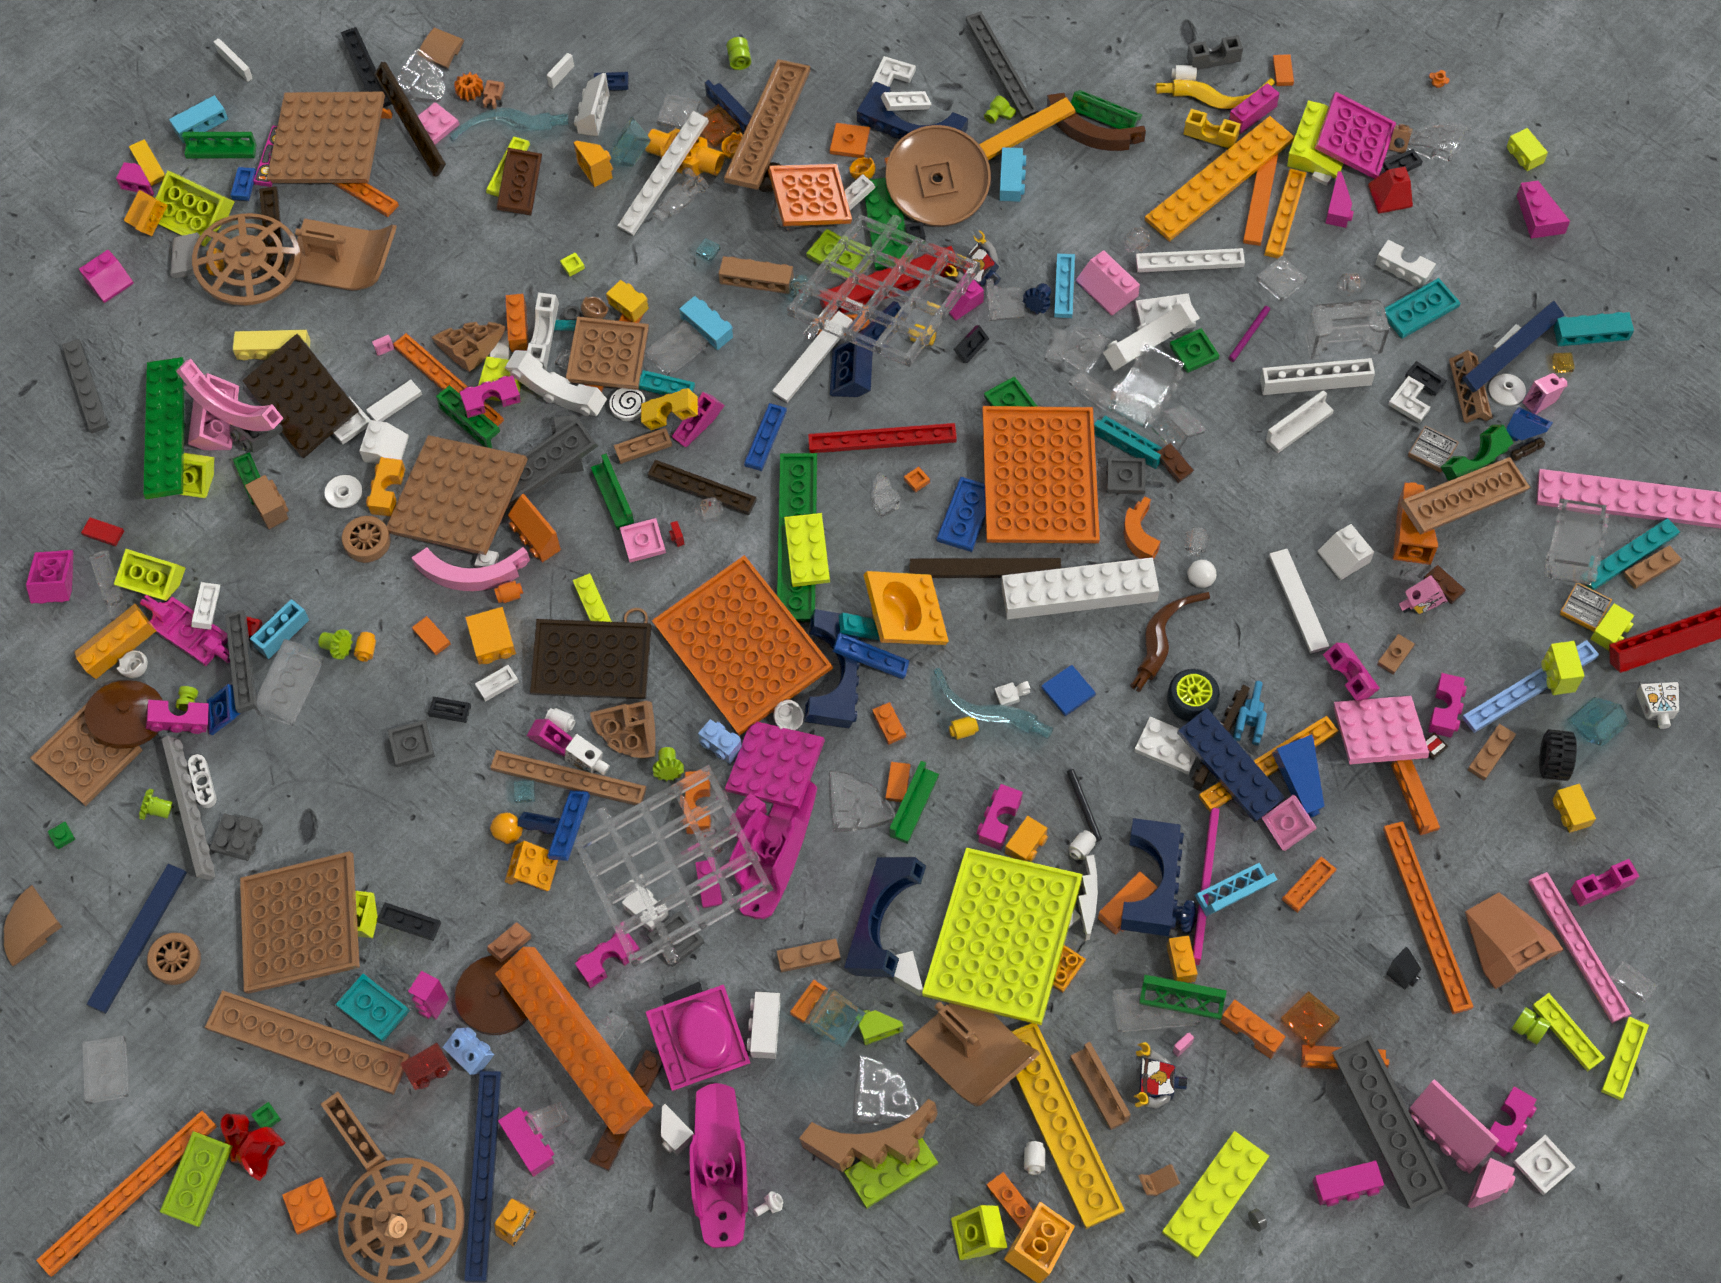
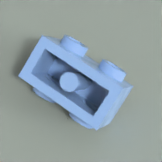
[698,719,742,764]
[443,1027,494,1075]

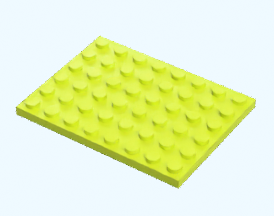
[922,848,1083,1025]

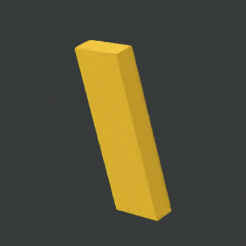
[129,139,165,186]

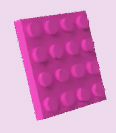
[1315,92,1396,179]
[725,722,825,809]

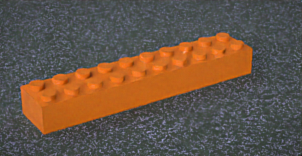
[495,947,654,1134]

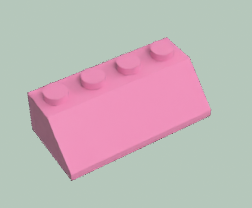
[188,373,239,450]

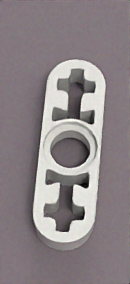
[188,754,217,808]

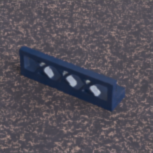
[705,80,752,135]

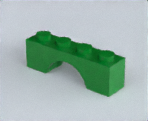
[1441,425,1513,481]

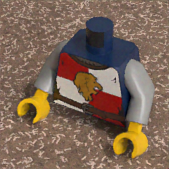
[945,230,1001,286]
[1134,1042,1187,1109]

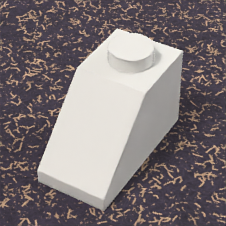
[893,951,923,996]
[661,1104,694,1156]

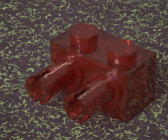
[400,1043,452,1090]

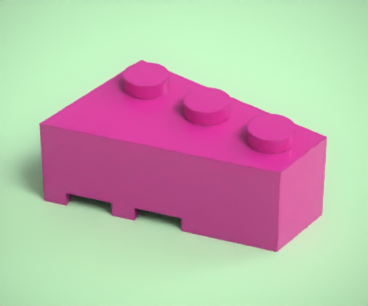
[1516,181,1570,239]

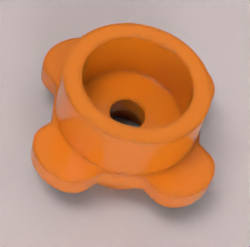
[1429,70,1450,88]

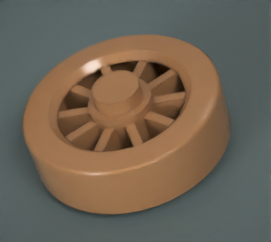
[342,516,391,563]
[147,933,201,985]

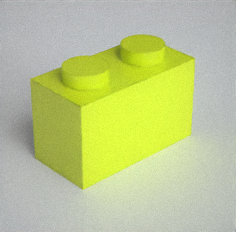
[1507,128,1548,171]
[1590,603,1634,650]

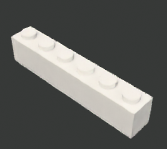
[1260,358,1375,395]

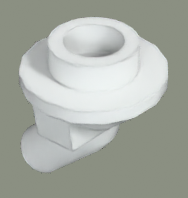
[753,1191,783,1217]

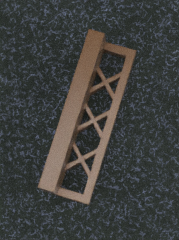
[1449,350,1493,423]
[1070,1042,1131,1130]

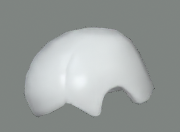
[1187,560,1217,588]
[117,650,148,679]
[773,700,804,730]

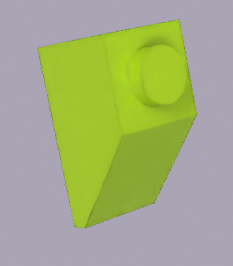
[856,1010,903,1045]

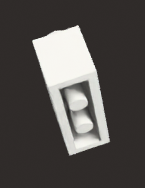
[747,992,781,1059]

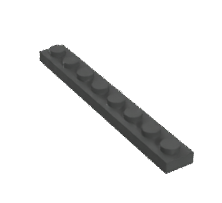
[966,11,1039,121]

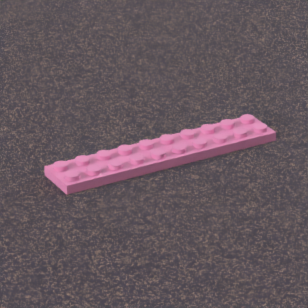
[1536,469,1721,529]

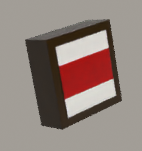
[1425,732,1448,760]

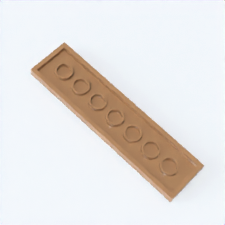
[1400,457,1530,535]

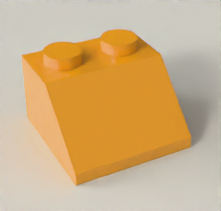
[573,141,613,187]

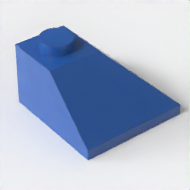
[1506,407,1553,441]
[207,684,240,735]

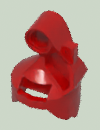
[220,1114,286,1181]

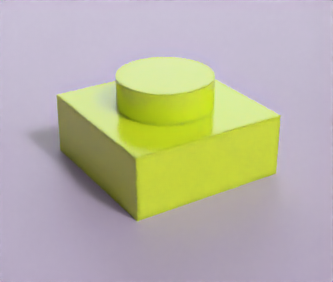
[560,253,585,277]

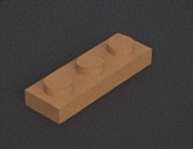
[614,428,672,464]
[1623,545,1682,589]
[1468,724,1516,781]
[777,939,841,972]

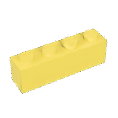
[233,330,310,360]

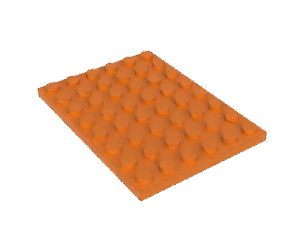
[982,406,1100,543]
[652,555,833,736]

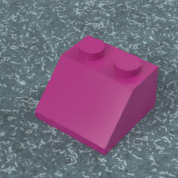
[79,250,134,303]

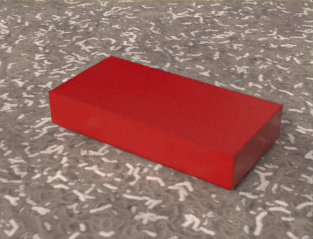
[81,517,124,547]

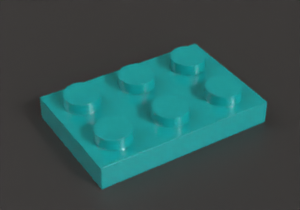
[336,974,410,1042]

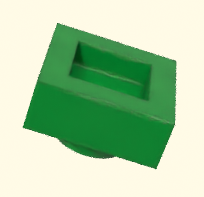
[47,822,76,849]
[251,1102,281,1128]

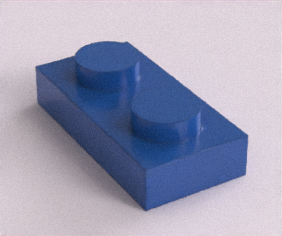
[231,167,256,201]

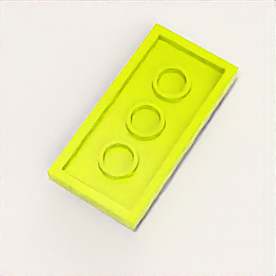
[784,513,830,587]

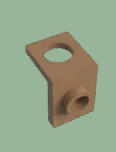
[1388,124,1413,153]
[1139,1164,1180,1196]

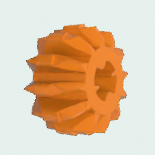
[454,72,484,102]

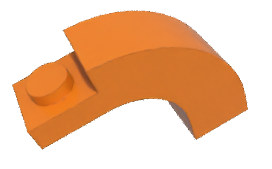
[1124,496,1161,560]

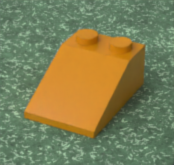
[1004,1202,1075,1283]

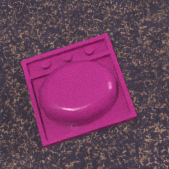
[645,984,750,1091]

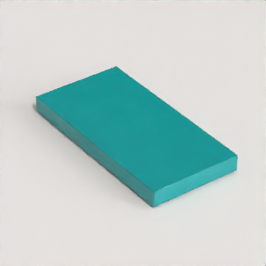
[1380,278,1461,339]

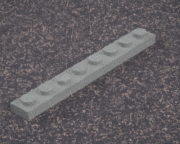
[162,736,216,881]

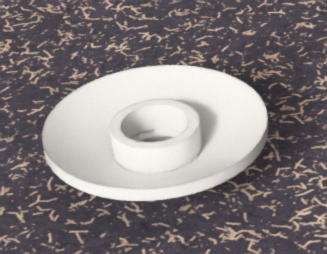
[1488,374,1526,406]
[325,475,362,508]

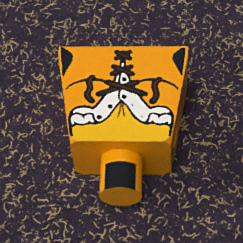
[494,1198,537,1247]

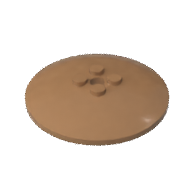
[885,125,991,227]

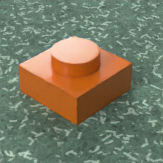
[904,466,930,493]

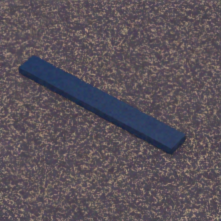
[1462,301,1565,393]
[86,864,187,1014]

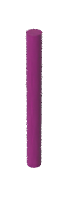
[1228,306,1270,362]

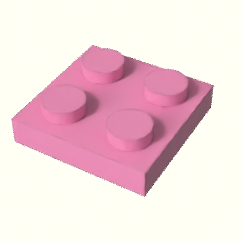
[418,102,460,144]
[620,518,666,563]
[1262,795,1317,851]

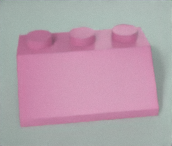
[1076,250,1140,316]

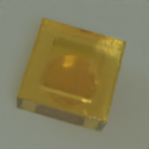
[1552,352,1575,373]

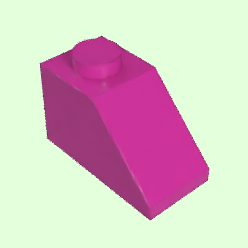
[116,162,154,196]
[944,278,984,321]
[527,719,573,757]
[727,793,767,839]
[695,859,723,908]

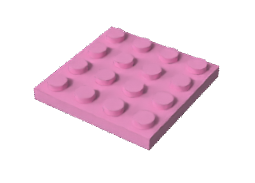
[1333,696,1429,764]

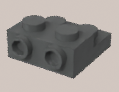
[230,424,283,453]
[209,813,263,861]

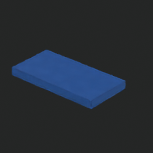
[937,477,986,552]

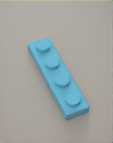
[1054,254,1075,318]

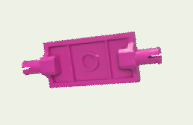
[140,595,230,666]

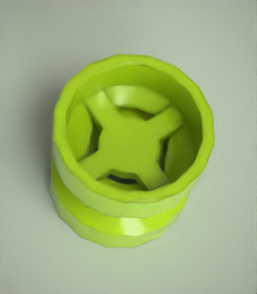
[175,686,199,711]

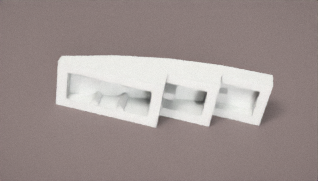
[1077,855,1098,940]

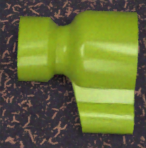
[984,96,1016,124]

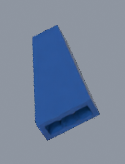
[1272,734,1324,818]

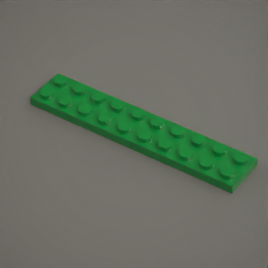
[143,357,185,500]
[777,453,817,622]

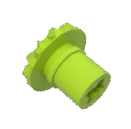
[318,629,353,660]
[652,747,684,782]
[139,788,173,820]

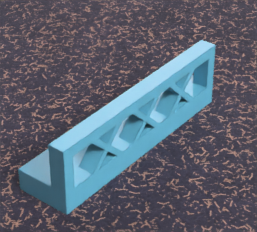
[1195,862,1277,917]

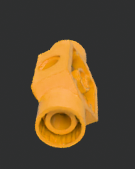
[645,128,724,178]

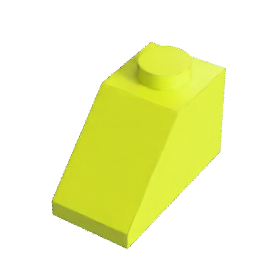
[355,891,378,938]

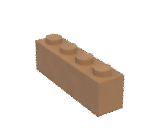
[719,256,794,294]
[321,1092,387,1171]

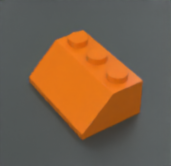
[508,494,561,563]

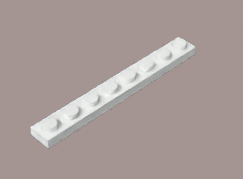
[618,111,709,236]

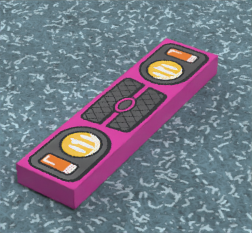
[253,126,277,187]

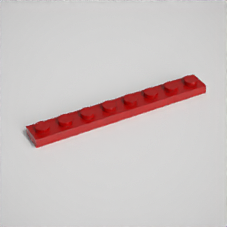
[808,423,957,453]

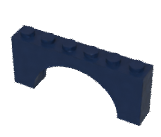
[857,81,968,139]
[804,609,860,729]
[1120,818,1184,936]
[844,857,926,977]

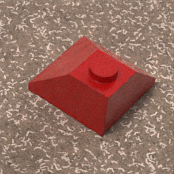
[1368,167,1413,214]

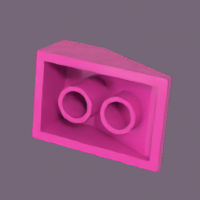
[26,550,74,604]

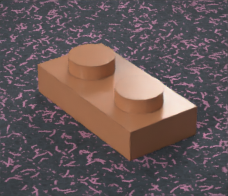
[487,922,531,963]

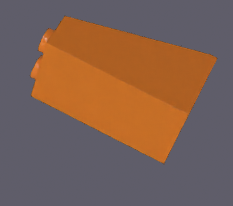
[1393,482,1438,565]

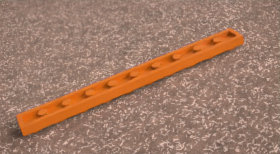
[1383,821,1474,1014]
[36,1111,217,1277]

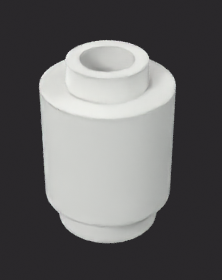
[1171,65,1197,81]
[545,708,575,733]
[1068,830,1096,860]
[1024,1141,1045,1175]

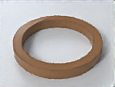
[624,608,648,623]

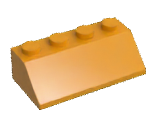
[74,604,157,679]

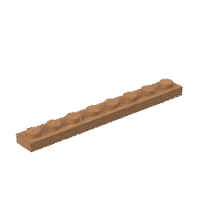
[490,750,646,807]

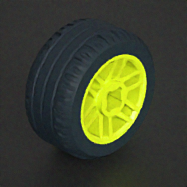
[1167,669,1220,721]

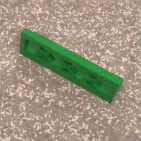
[1071,90,1142,129]
[182,132,257,159]
[436,385,500,448]
[591,454,634,530]
[890,761,939,844]
[1139,975,1227,1020]

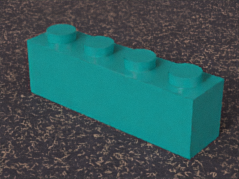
[1553,312,1634,347]

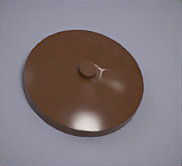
[84,680,163,749]
[455,955,528,1035]

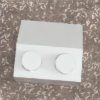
[360,420,409,464]
[1317,524,1374,580]

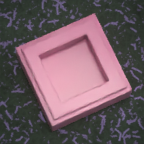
[372,335,394,356]
[1173,1033,1194,1057]

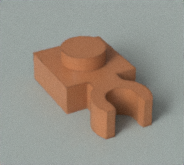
[483,80,505,109]

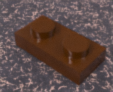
[1157,443,1194,483]
[1423,565,1466,604]

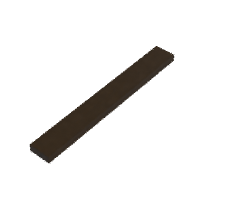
[374,62,446,176]
[910,558,1061,578]

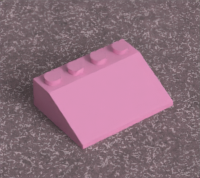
[1408,1079,1499,1174]

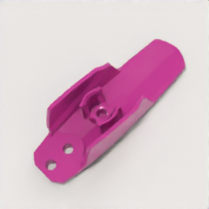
[729,781,818,920]
[690,1083,748,1248]

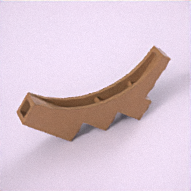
[799,1099,937,1173]

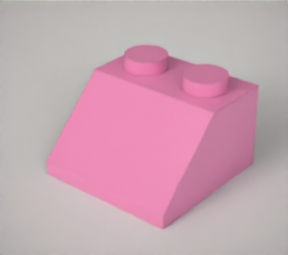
[1467,1158,1516,1208]

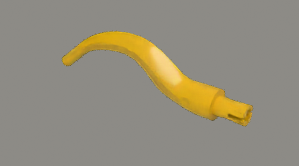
[1155,78,1275,109]

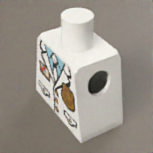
[1636,682,1679,729]
[565,734,610,775]

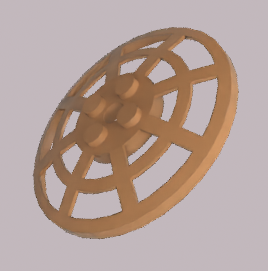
[192,213,301,305]
[338,1158,465,1283]

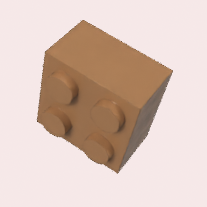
[245,475,289,529]

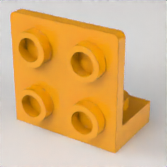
[124,190,168,236]
[504,841,558,891]

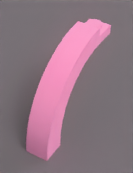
[176,359,283,431]
[412,547,530,591]

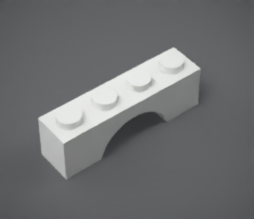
[527,293,559,370]

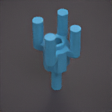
[1233,681,1267,746]

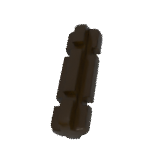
[1510,437,1545,461]

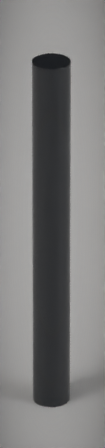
[1067,769,1102,842]

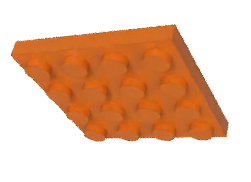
[768,164,852,226]

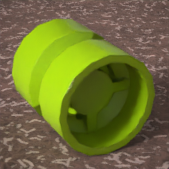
[726,37,751,70]
[1512,1007,1551,1046]

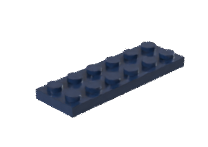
[1177,708,1285,823]

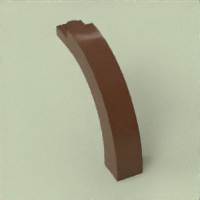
[1047,93,1146,151]

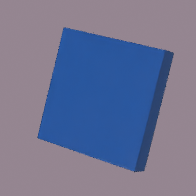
[1041,665,1096,716]

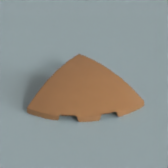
[432,322,506,372]
[590,701,655,758]
[3,885,62,966]

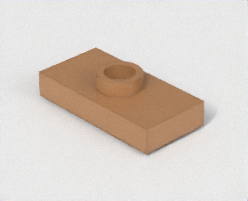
[1377,634,1415,675]

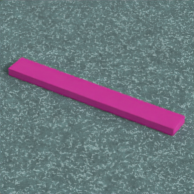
[1193,808,1220,965]

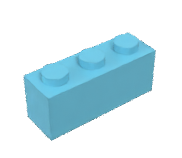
[169,95,228,143]
[999,147,1026,202]
[679,296,733,351]
[250,599,309,659]

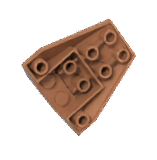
[1465,892,1564,989]

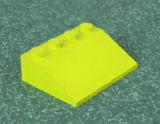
[1287,100,1344,179]
[156,170,235,246]

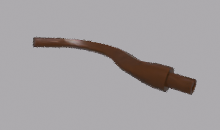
[1130,592,1210,692]

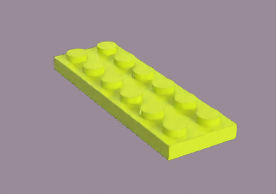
[1162,1131,1269,1259]

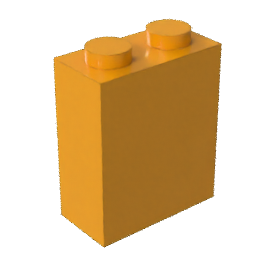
[465,607,516,665]

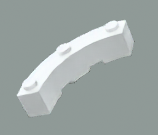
[1103,300,1200,371]
[505,350,607,416]

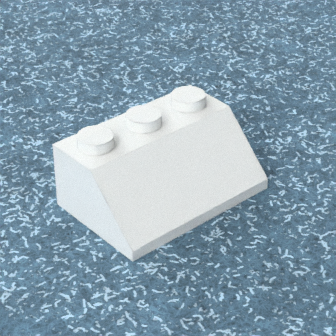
[574,73,610,136]

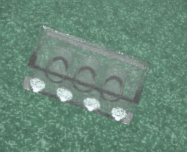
[255,639,324,726]

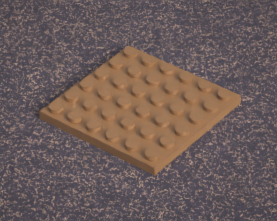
[267,92,385,183]
[386,435,528,555]
[240,851,360,994]

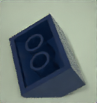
[830,336,873,397]

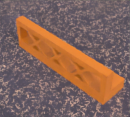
[1391,759,1440,835]
[1301,1045,1389,1070]

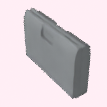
[170,233,201,278]

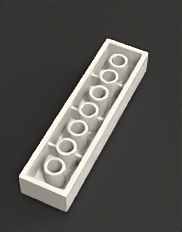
[1001,558,1159,620]

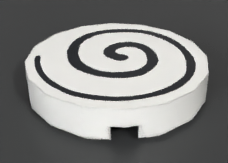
[609,388,646,421]

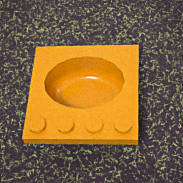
[863,571,949,645]

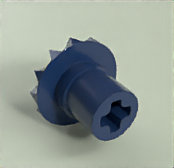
[1022,283,1051,315]
[1172,900,1196,933]

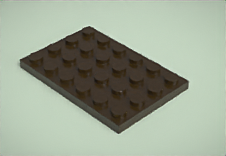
[242,334,359,458]
[530,619,652,699]

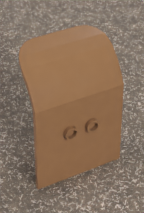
[284,218,397,290]
[906,1002,1040,1106]

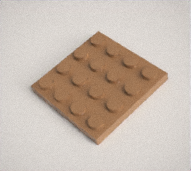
[566,317,649,390]
[30,704,143,806]

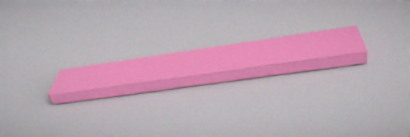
[1528,872,1632,1024]

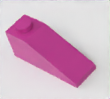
[1325,171,1354,228]
[672,392,725,447]

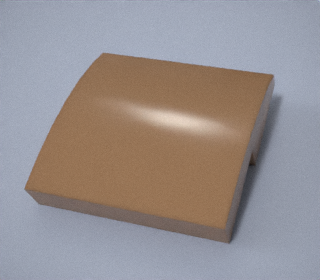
[417,28,464,68]

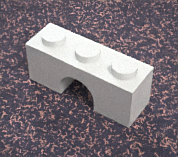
[1375,240,1436,288]

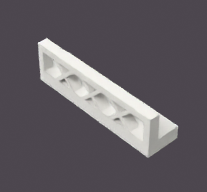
[1266,390,1334,453]

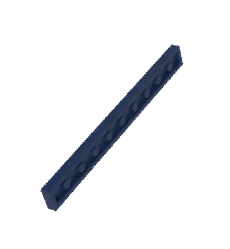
[464,1071,502,1282]

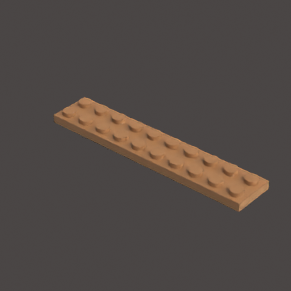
[724,59,810,190]
[205,990,410,1095]

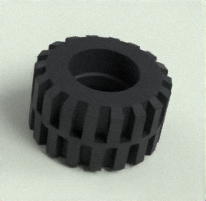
[1539,729,1577,781]

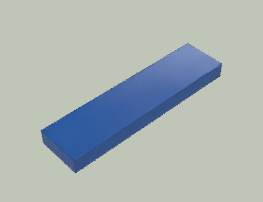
[744,403,787,471]
[832,633,910,679]
[547,790,590,861]

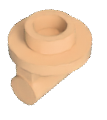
[384,1214,407,1238]

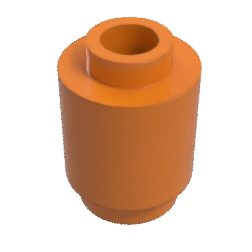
[494,580,523,603]

